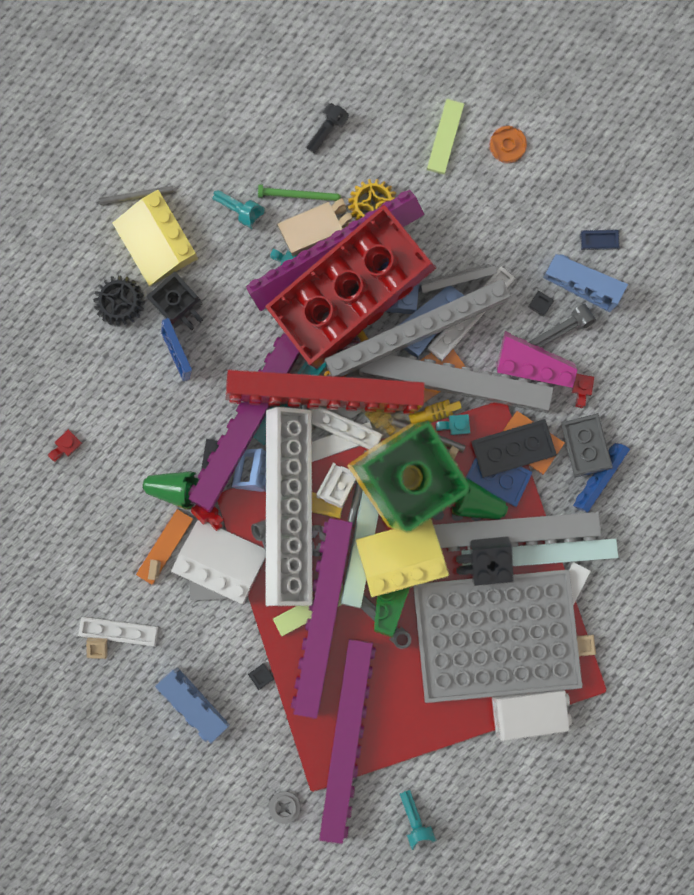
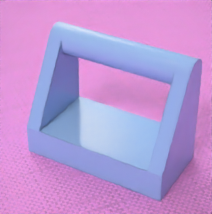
[232,448,266,492]

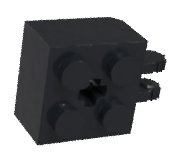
[146,271,203,331]
[456,536,514,586]

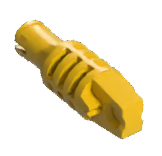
[408,399,462,424]

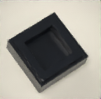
[528,290,554,317]
[248,663,274,690]

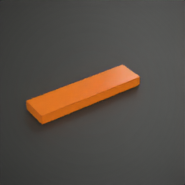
[136,509,194,585]

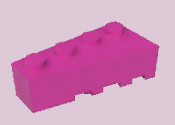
[497,331,577,388]

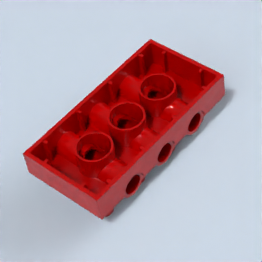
[265,205,437,369]

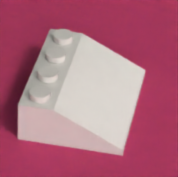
[171,520,266,604]

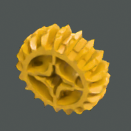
[348,179,396,220]

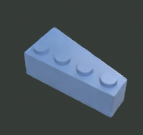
[543,254,628,312]
[396,286,464,360]
[155,667,230,743]

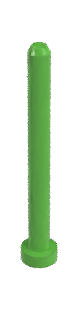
[258,184,341,201]

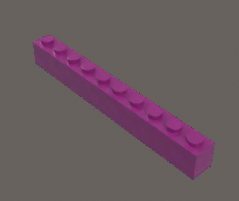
[246,190,425,312]
[188,333,301,512]
[291,518,353,719]
[319,639,376,844]

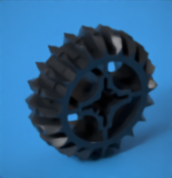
[93,275,145,327]

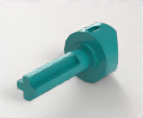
[212,190,265,229]
[400,790,436,850]

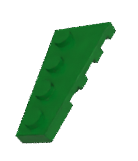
[374,586,411,638]

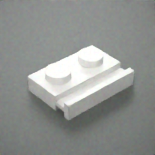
[317,463,356,509]

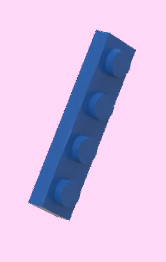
[573,443,630,513]

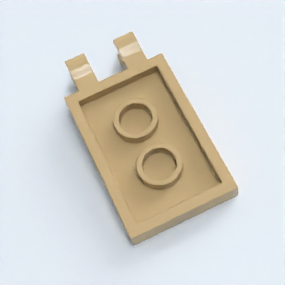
[277,199,353,257]

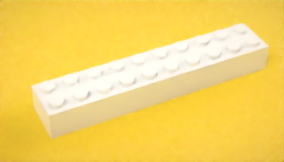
[266,407,312,606]

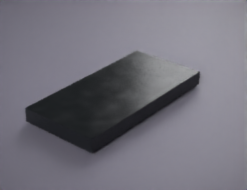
[471,419,557,478]

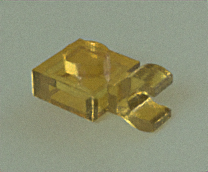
[365,410,396,436]

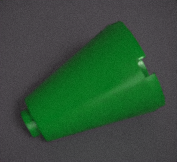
[142,471,199,510]
[451,478,508,520]

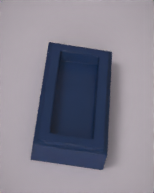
[580,230,620,250]

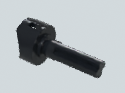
[306,103,349,154]

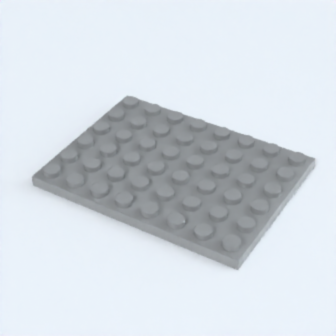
[413,570,582,703]

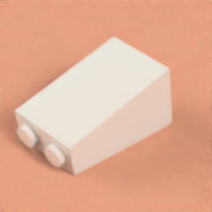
[492,690,572,741]

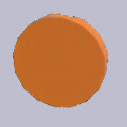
[489,126,527,163]

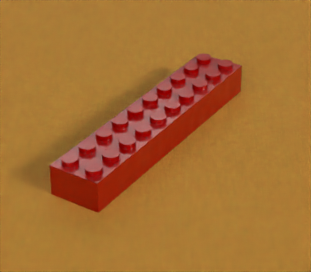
[225,370,424,415]

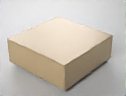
[148,560,161,580]
[577,635,596,656]
[86,637,108,659]

